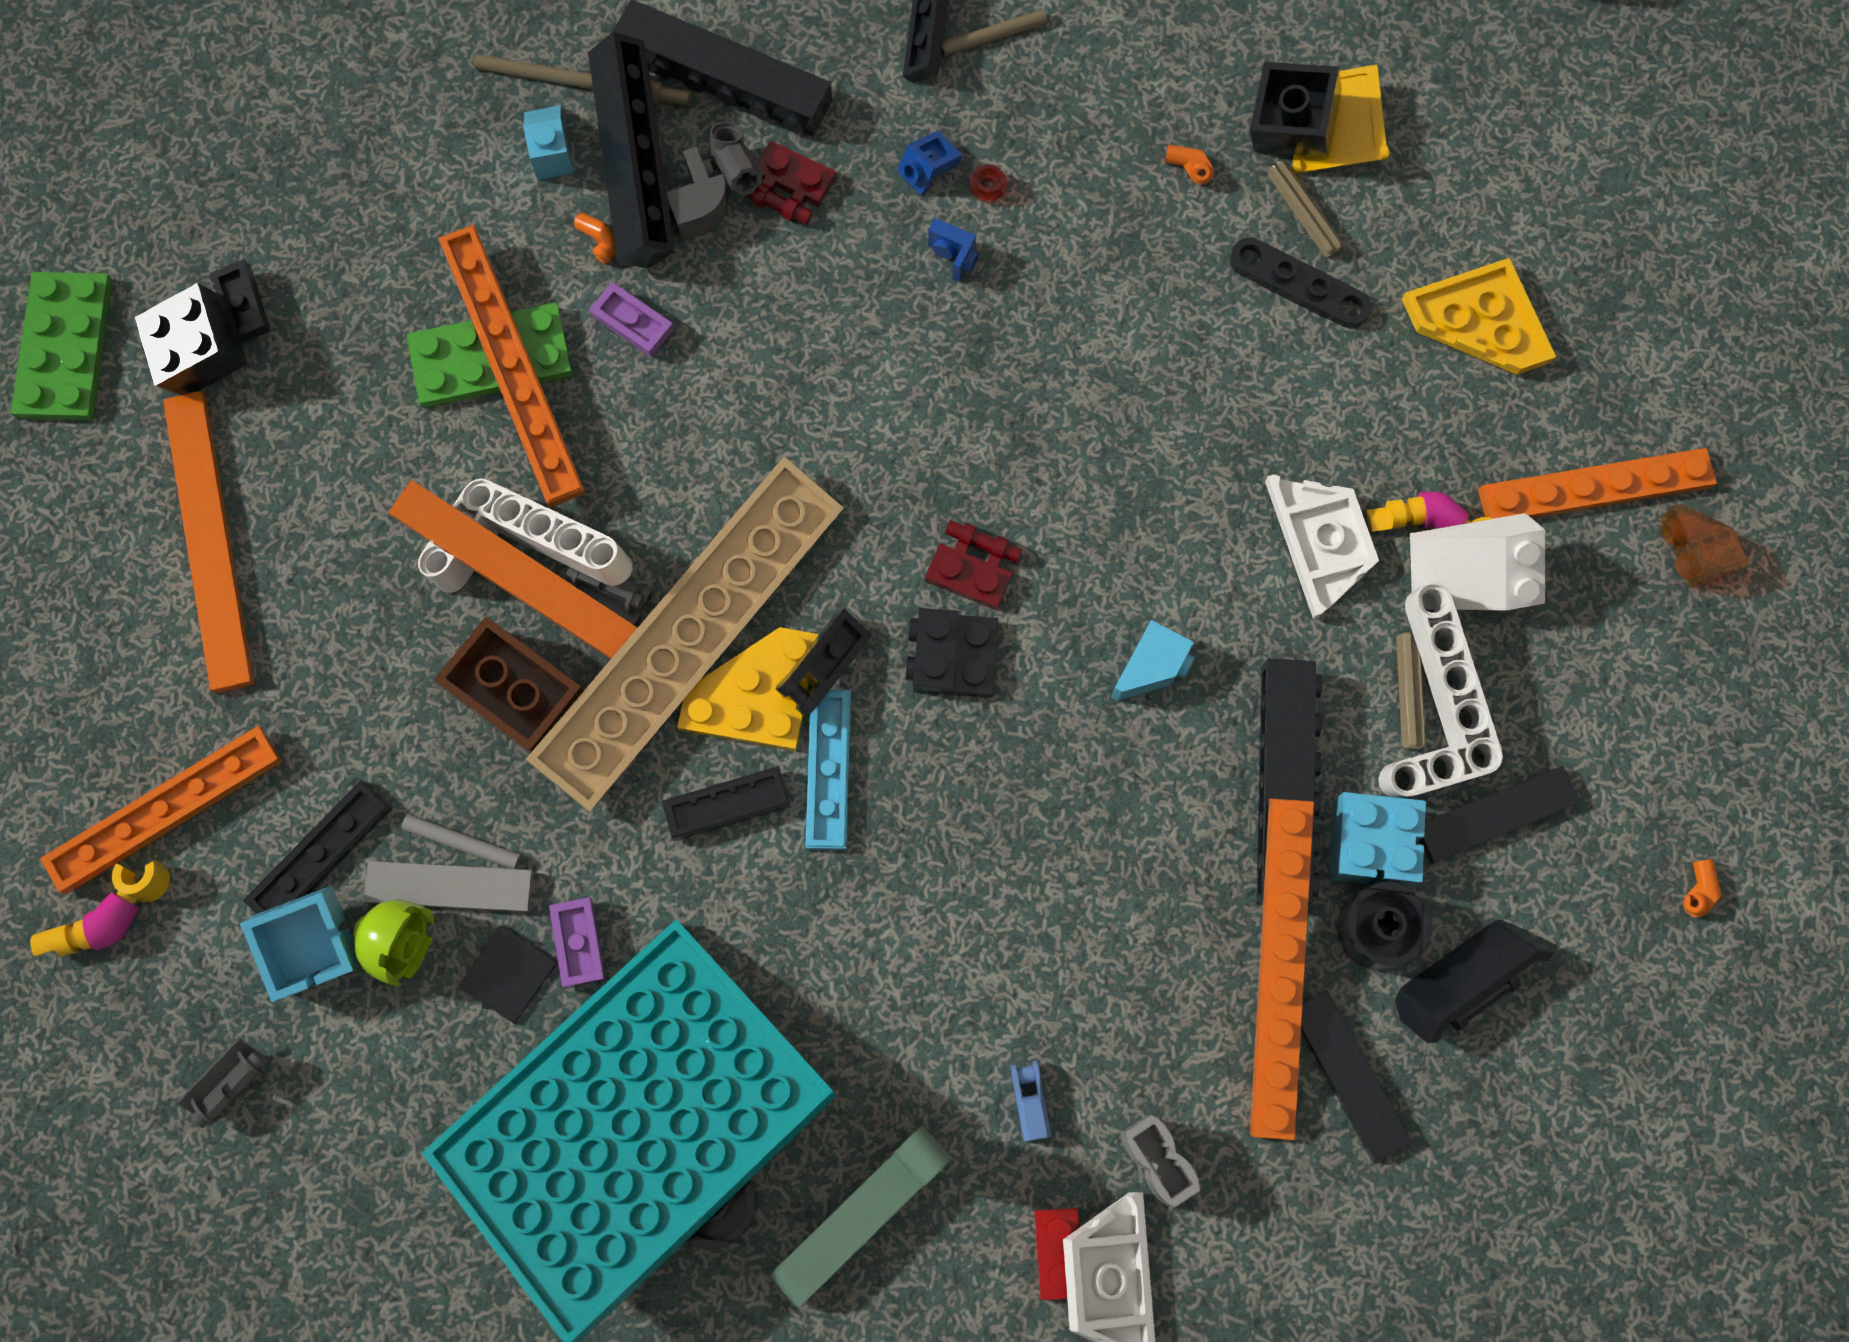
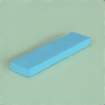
[806,690,851,850]

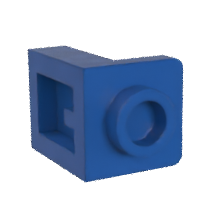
[897,130,963,194]
[928,218,979,282]

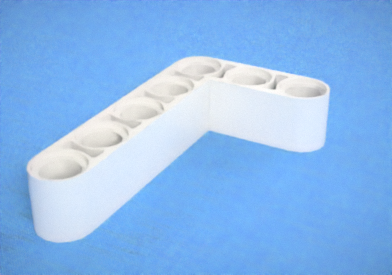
[418,479,633,593]
[1378,583,1503,798]

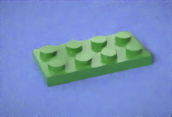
[10,272,113,421]
[406,302,573,409]

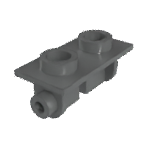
[565,567,652,625]
[177,1038,270,1128]

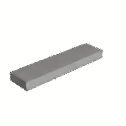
[363,861,534,913]

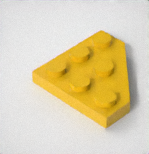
[1402,258,1556,375]
[677,627,819,752]

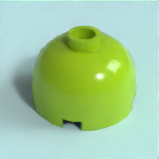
[353,899,434,987]

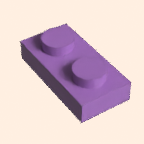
[589,282,674,358]
[549,897,606,989]

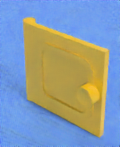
[1292,65,1390,174]

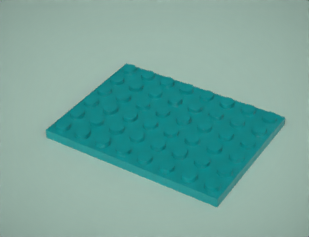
[421,919,838,1342]

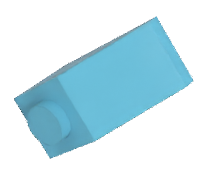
[523,105,574,180]
[1111,620,1195,701]

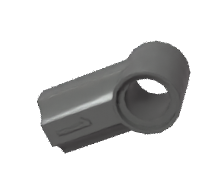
[710,122,763,196]

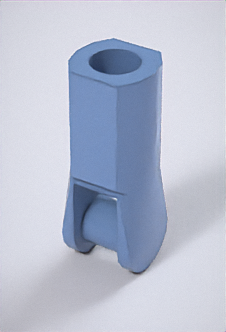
[1010,1060,1052,1142]

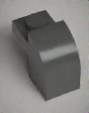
[666,146,729,241]

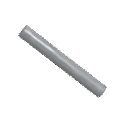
[402,814,522,869]

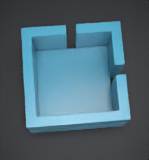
[1329,792,1426,889]
[240,886,359,1002]

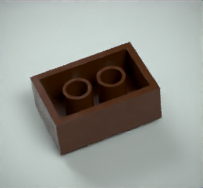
[434,617,584,754]

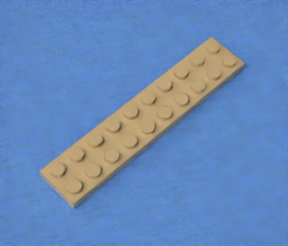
[525,456,844,812]

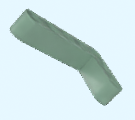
[769,1125,952,1308]

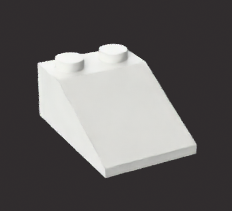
[1410,513,1545,610]

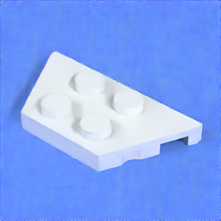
[1265,475,1379,619]
[1063,1192,1155,1342]

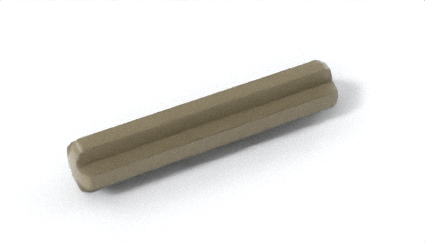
[1268,160,1343,258]
[1396,633,1426,750]

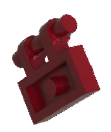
[745,140,836,225]
[925,520,1023,611]

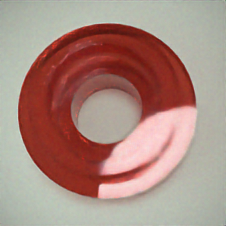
[970,164,1007,202]

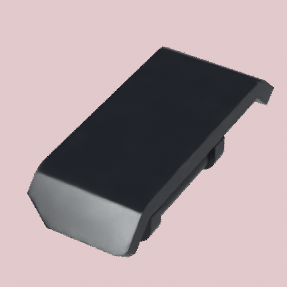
[1395,920,1555,1043]

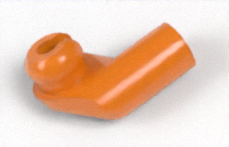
[1165,144,1214,185]
[574,212,617,264]
[1683,859,1721,917]

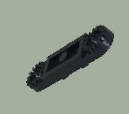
[1230,238,1371,329]

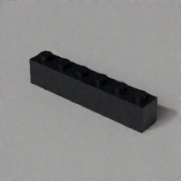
[613,0,833,137]
[588,32,675,268]
[1256,658,1322,905]

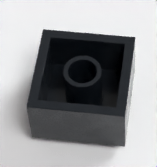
[1250,62,1342,158]
[135,283,248,395]

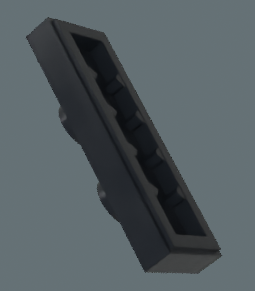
[662,766,791,842]

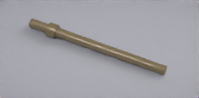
[474,54,692,106]

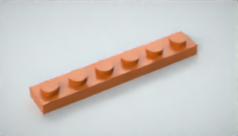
[1478,448,1717,519]
[40,726,282,895]

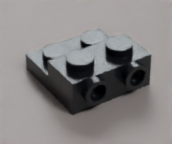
[906,608,998,698]

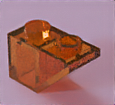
[1660,503,1749,589]

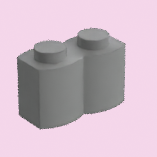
[1121,1115,1200,1208]

